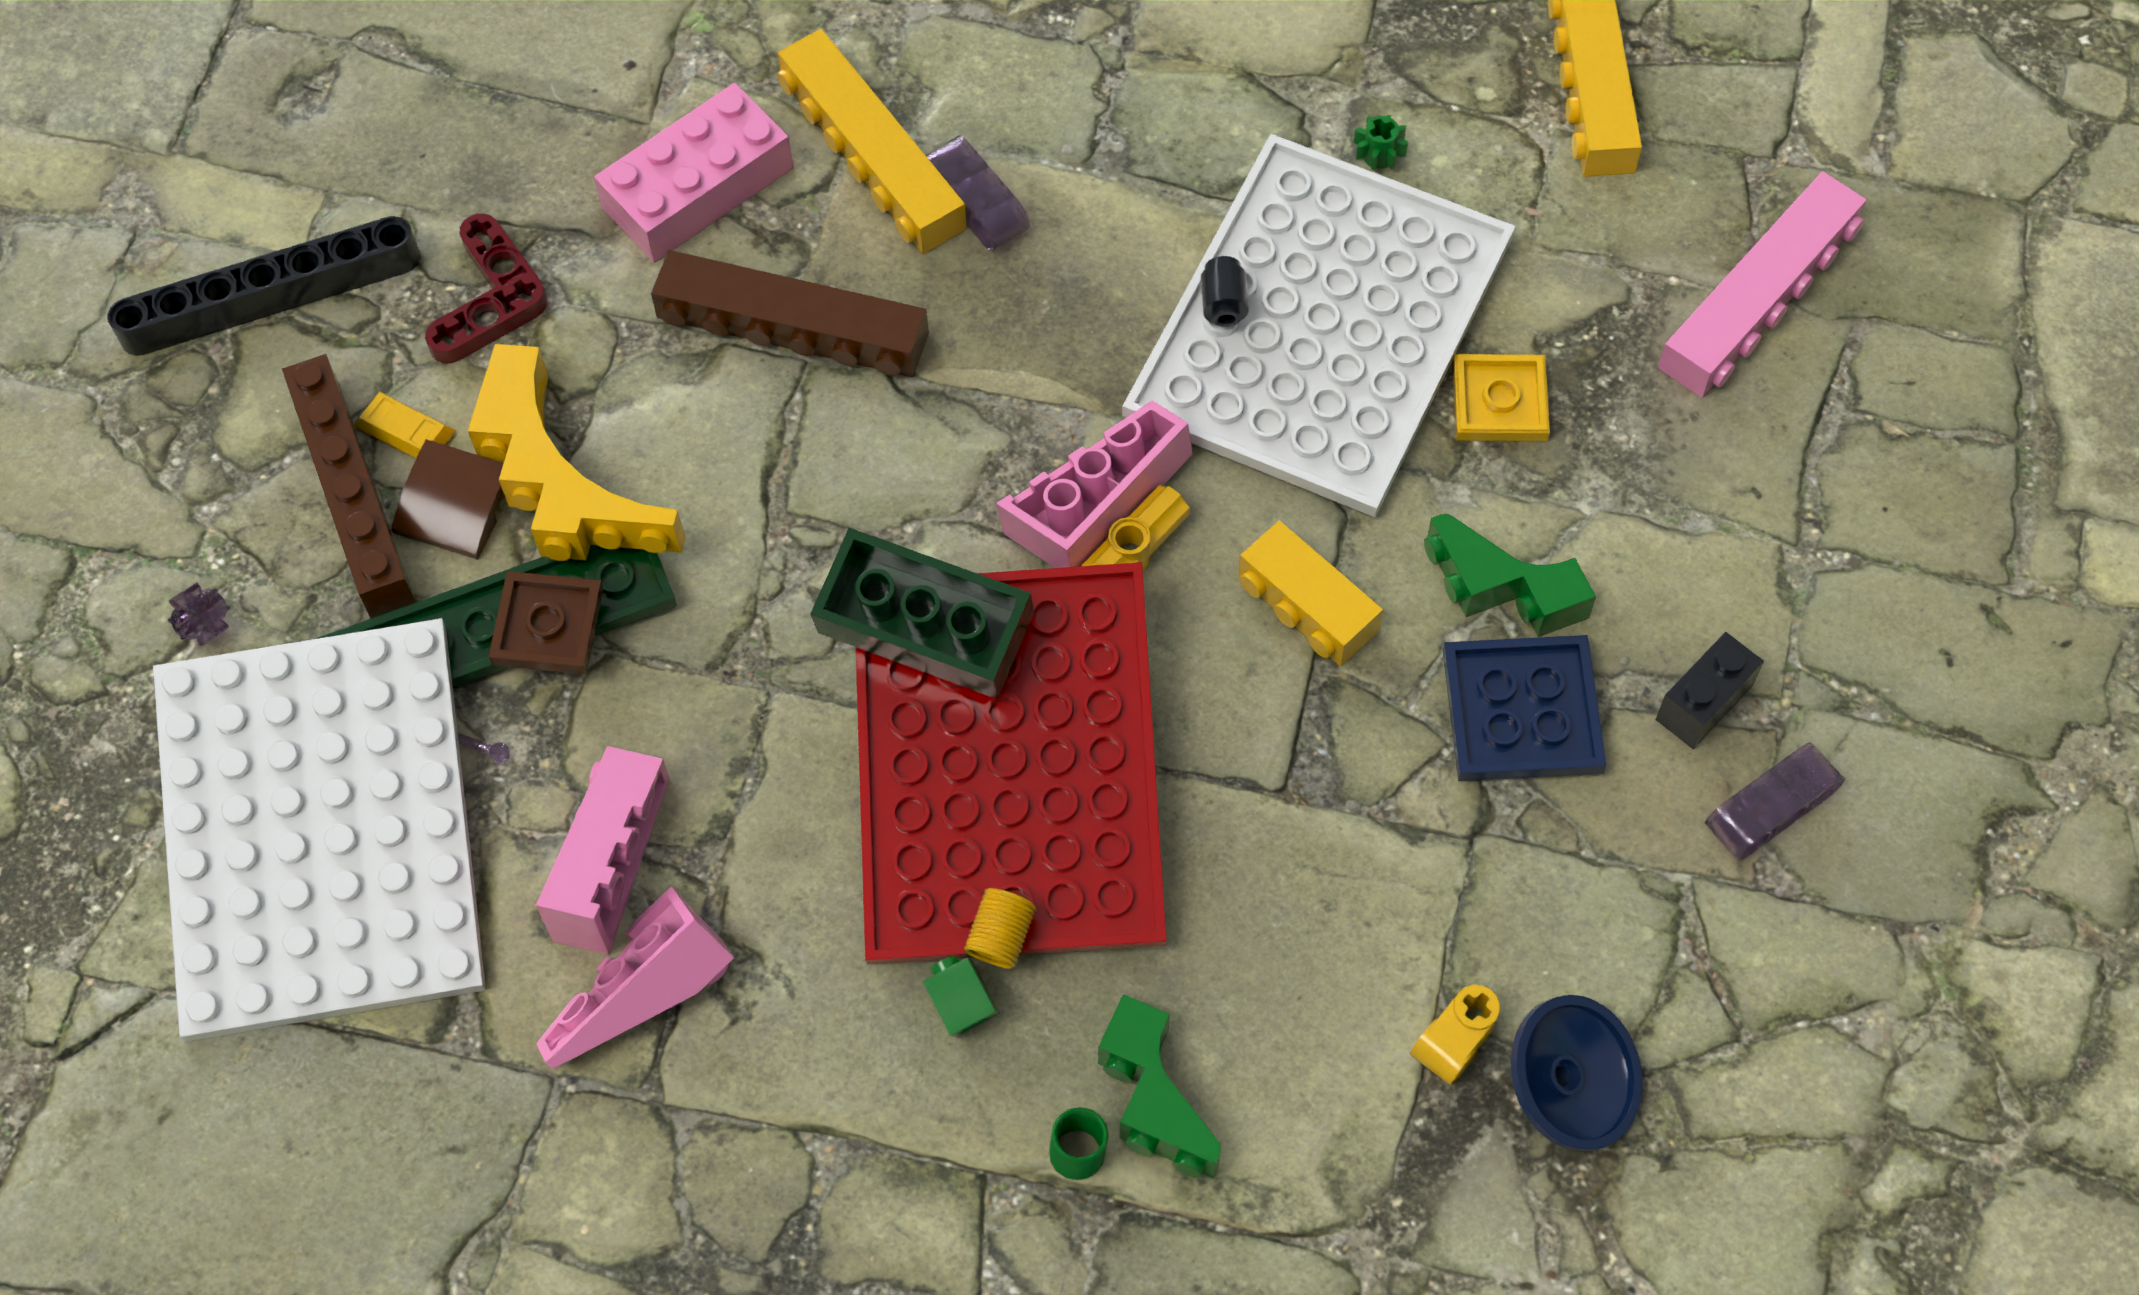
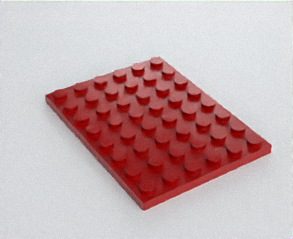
[855,562,1167,964]

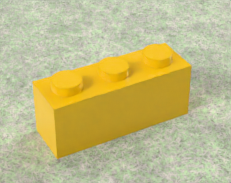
[1238,520,1383,667]

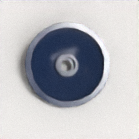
[1511,995,1643,1151]

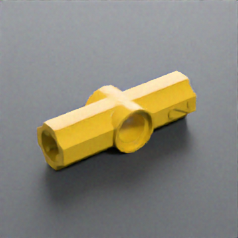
[1081,485,1190,571]

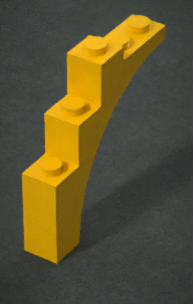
[468,344,686,561]

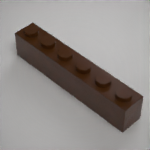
[651,250,929,378]
[282,354,416,619]

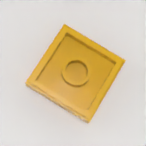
[1452,354,1550,441]

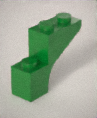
[1424,514,1596,637]
[1098,994,1221,1179]

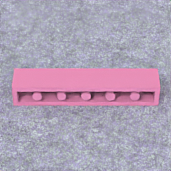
[1658,171,1867,398]

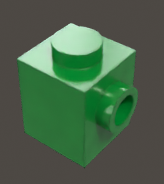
[922,955,1000,1037]

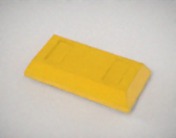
[354,391,456,459]

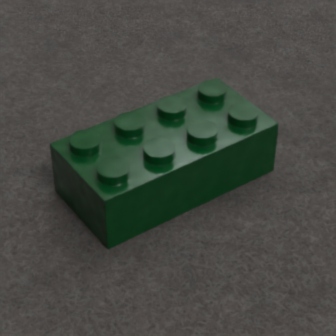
[810,528,1034,699]

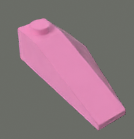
[536,886,734,1069]

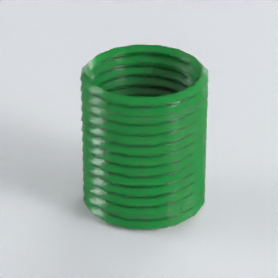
[1049,1107,1109,1180]

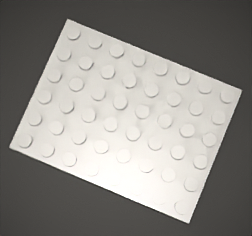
[1122,134,1516,518]
[153,618,486,1042]

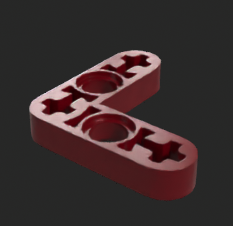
[425,213,547,364]

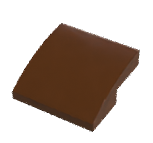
[391,439,504,560]

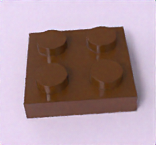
[488,571,604,675]

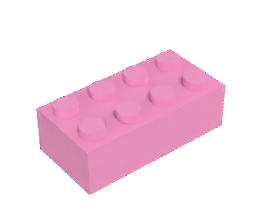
[594,82,793,263]

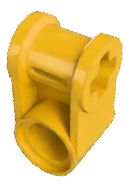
[1410,984,1500,1086]

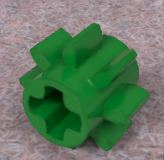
[1353,115,1408,170]

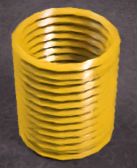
[964,888,1036,969]

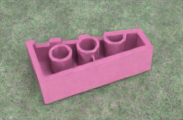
[996,400,1193,568]
[536,746,670,955]

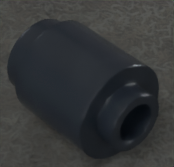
[1201,256,1249,327]

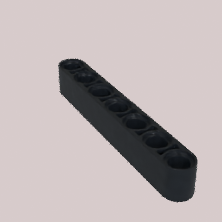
[107,216,420,356]

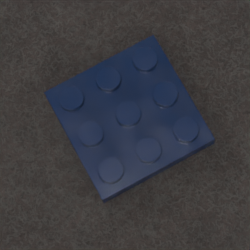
[1443,635,1606,781]

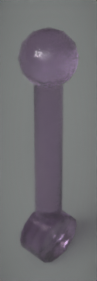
[458,733,510,764]

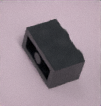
[1655,631,1764,749]

